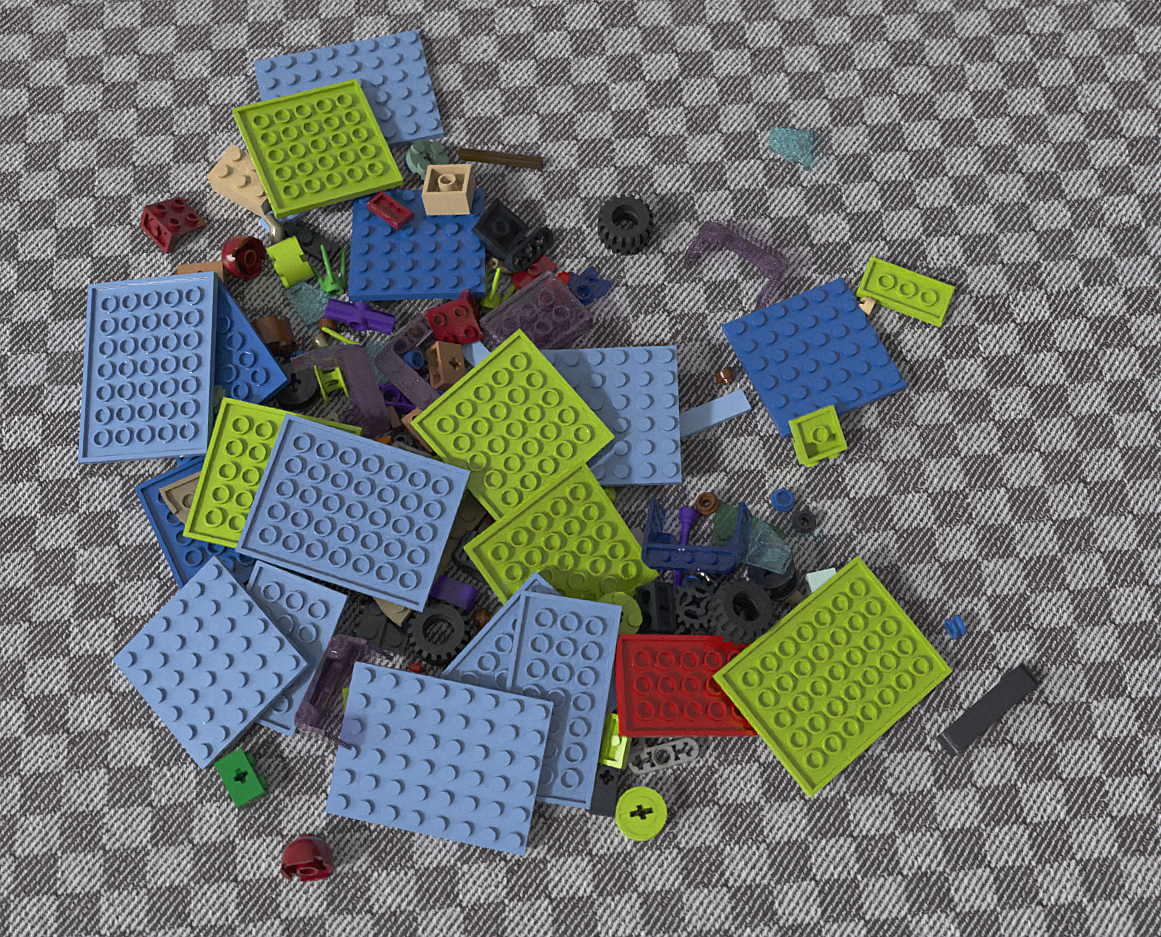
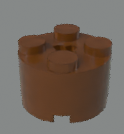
[251,315,297,358]

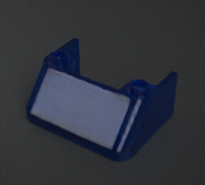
[641,498,753,574]

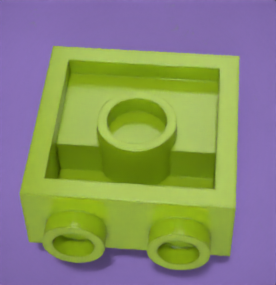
[788,405,848,467]

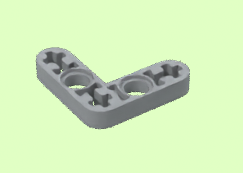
[614,706,699,776]

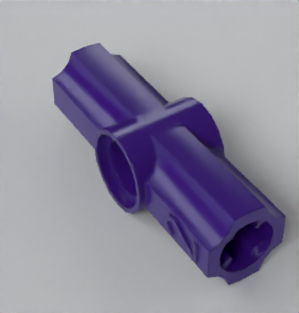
[324,297,396,335]

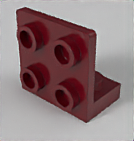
[139,197,206,254]
[425,288,487,346]

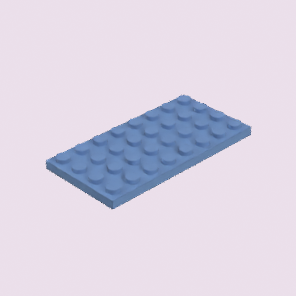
[505,590,622,810]

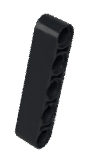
[935,662,1040,758]

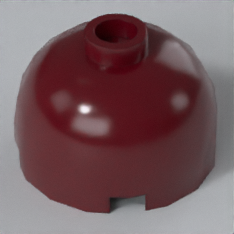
[221,235,266,280]
[281,834,334,882]

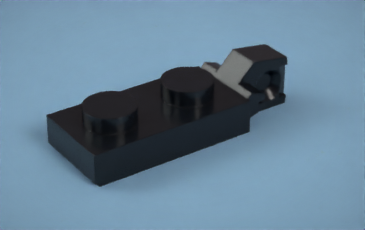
[282,221,341,264]

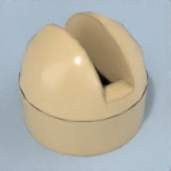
[858,297,876,316]

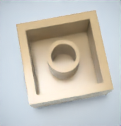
[422,164,476,215]

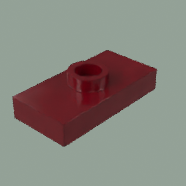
[366,191,414,231]
[510,253,557,295]

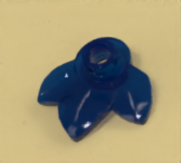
[567,266,611,306]

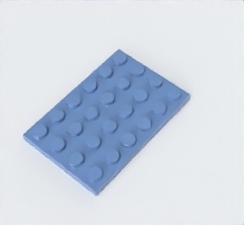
[246,560,350,737]

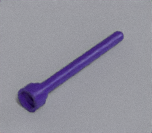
[673,507,698,602]

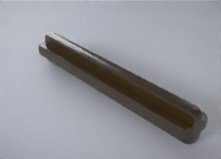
[458,148,543,170]

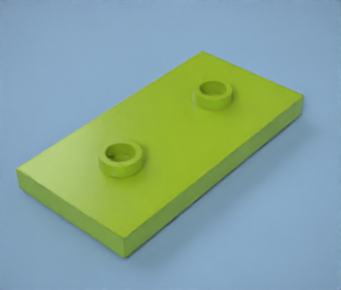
[855,256,956,327]

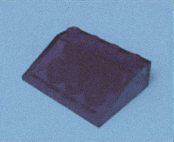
[479,269,593,350]

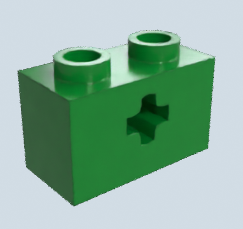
[213,747,269,811]

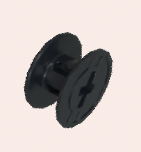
[275,362,321,413]
[747,548,800,602]

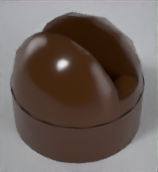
[319,318,337,336]

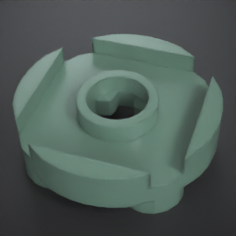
[406,140,449,181]

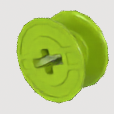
[313,354,350,404]
[615,786,667,841]

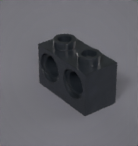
[636,581,677,635]

